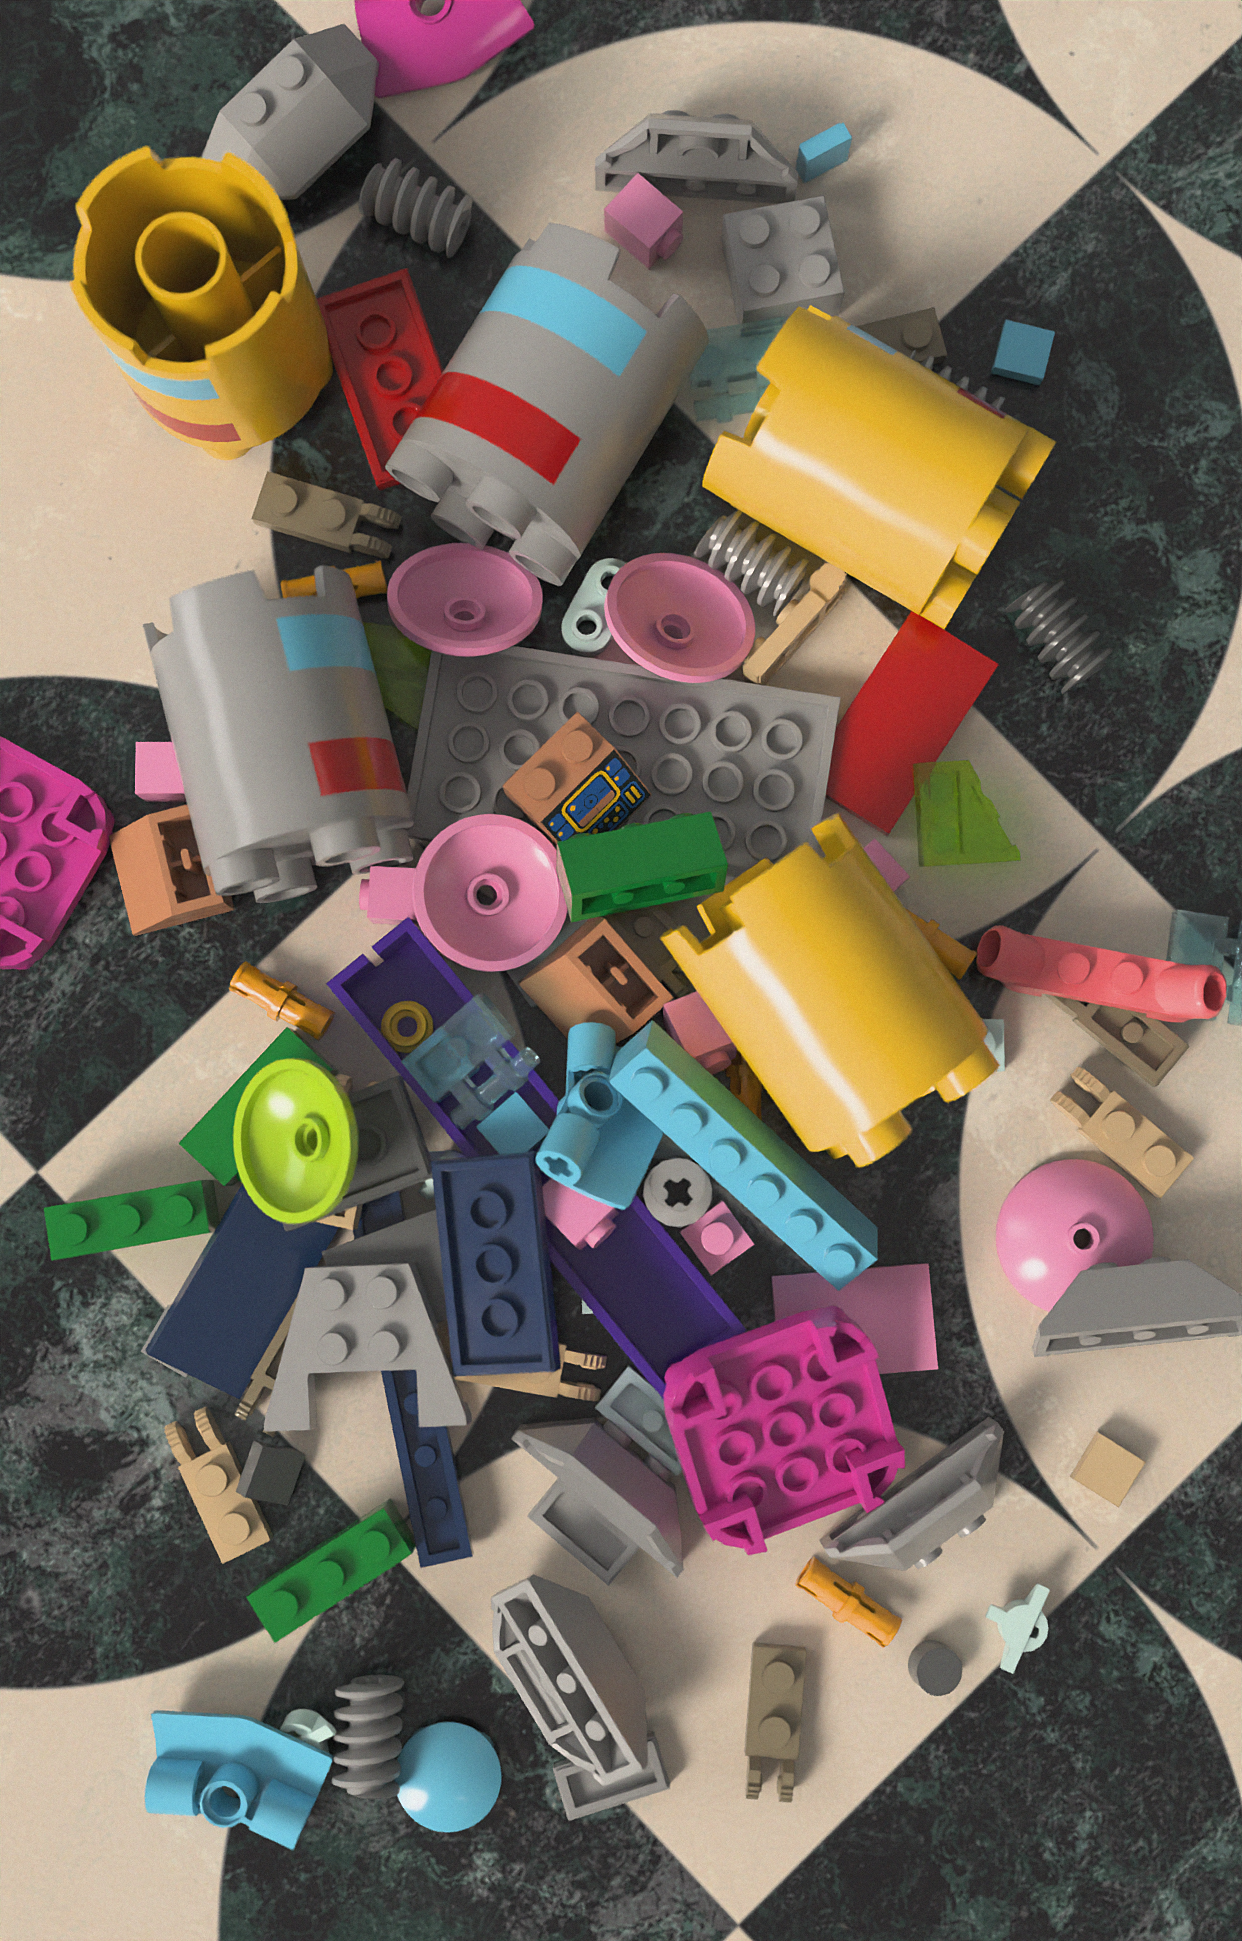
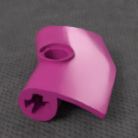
[354,0,535,99]

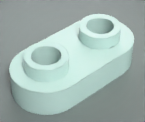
[562,558,627,657]

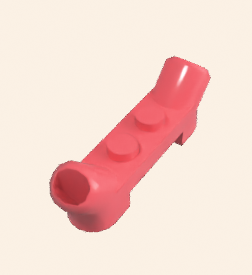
[976,925,1227,1022]

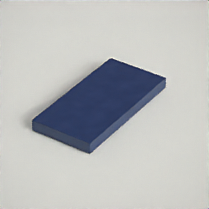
[431,1151,561,1377]
[145,1183,339,1399]

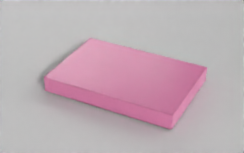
[771,1263,938,1374]

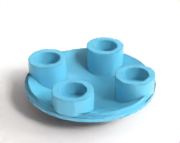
[395,1722,501,1832]

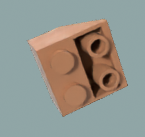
[109,805,235,936]
[518,917,673,1043]

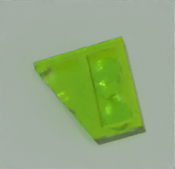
[363,622,432,732]
[913,760,1021,867]

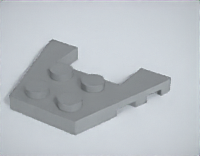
[264,1262,472,1431]

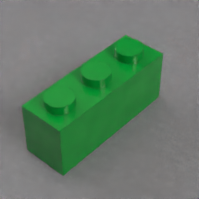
[556,811,728,922]
[178,1027,340,1186]
[44,1180,220,1261]
[246,1498,416,1643]

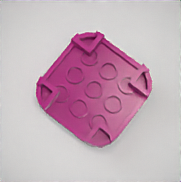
[0,736,115,970]
[663,1306,905,1556]

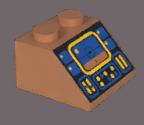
[502,711,652,847]

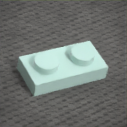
[595,1365,682,1476]

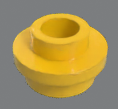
[381,1001,434,1053]

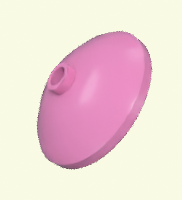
[387,543,543,657]
[604,553,755,683]
[412,814,568,972]
[996,1159,1154,1311]

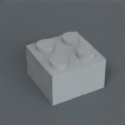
[721,196,844,335]

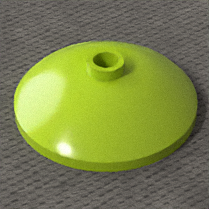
[233,1059,359,1224]

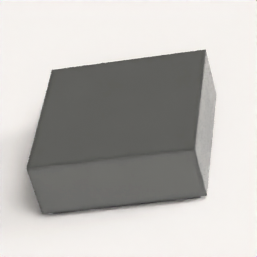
[236,1440,306,1505]

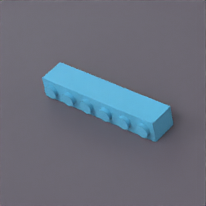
[608,1020,878,1291]

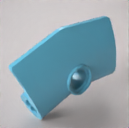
[536,1022,663,1210]
[145,1710,334,1850]

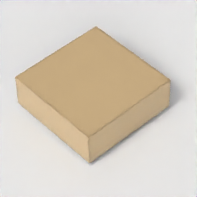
[1070,1431,1146,1507]

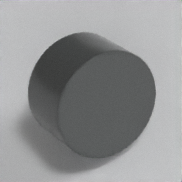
[908,1640,962,1696]

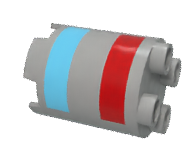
[385,223,709,586]
[143,566,414,903]

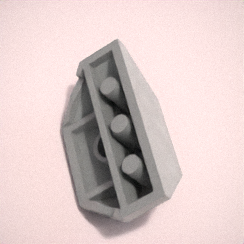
[202,24,379,200]
[595,110,798,204]
[1032,1257,1242,1357]
[512,1417,684,1578]
[820,1417,1004,1571]
[491,1574,648,1787]

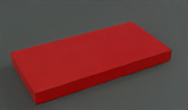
[317,268,443,491]
[825,611,999,836]

